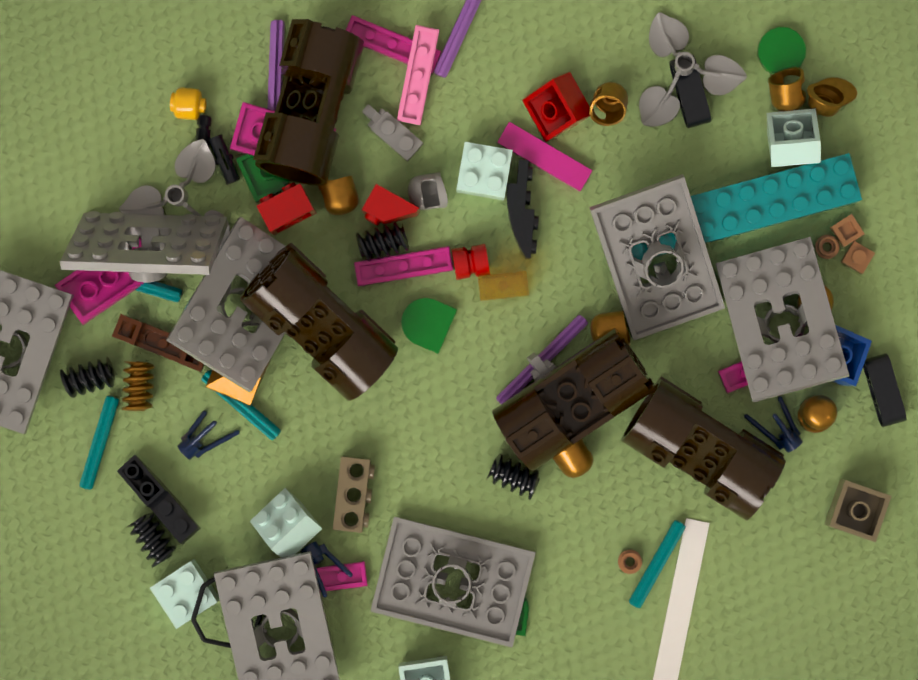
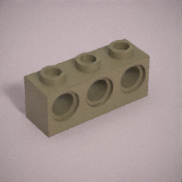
[333,456,375,533]

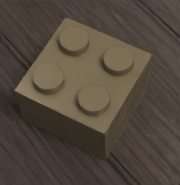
[824,479,891,542]

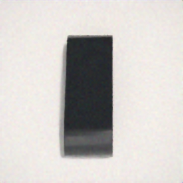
[669,55,711,128]
[863,353,907,427]

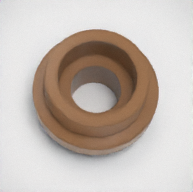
[815,235,839,259]
[618,549,642,574]

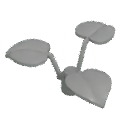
[639,12,747,127]
[119,139,230,251]

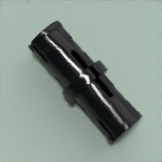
[208,134,240,185]

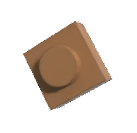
[830,214,865,247]
[841,241,875,274]

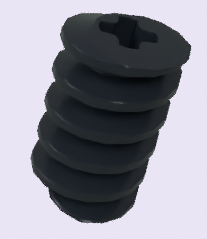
[356,222,409,261]
[60,357,115,398]
[486,454,540,500]
[126,513,176,568]

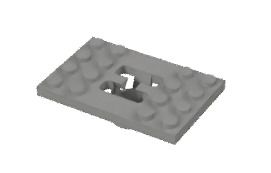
[589,174,725,340]
[60,211,228,283]
[166,217,322,392]
[716,237,849,402]
[0,270,74,434]
[371,516,536,647]
[214,551,340,680]

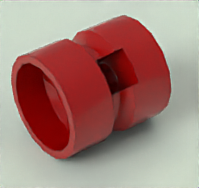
[452,244,490,280]

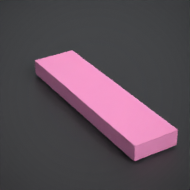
[397,25,440,125]

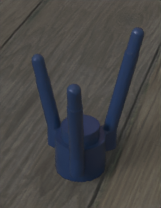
[744,396,803,453]
[177,410,240,460]
[300,541,353,597]

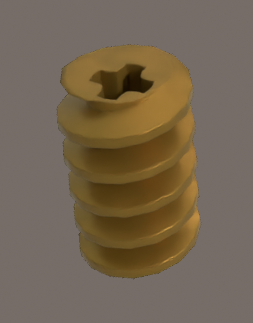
[121,361,155,411]

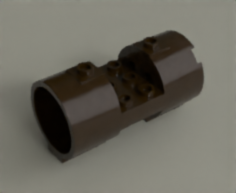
[253,19,364,186]
[240,243,398,401]
[492,328,656,471]
[621,376,786,521]

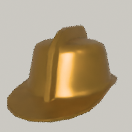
[807,77,858,117]

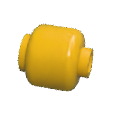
[170,87,207,120]

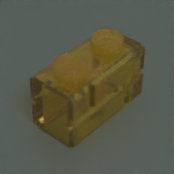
[478,271,529,302]

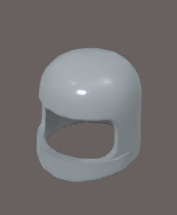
[408,172,448,210]

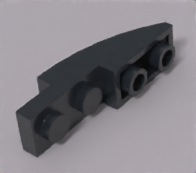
[507,160,539,260]
[117,455,201,545]

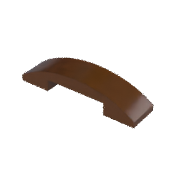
[112,314,204,372]

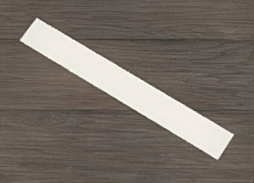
[653,518,710,680]

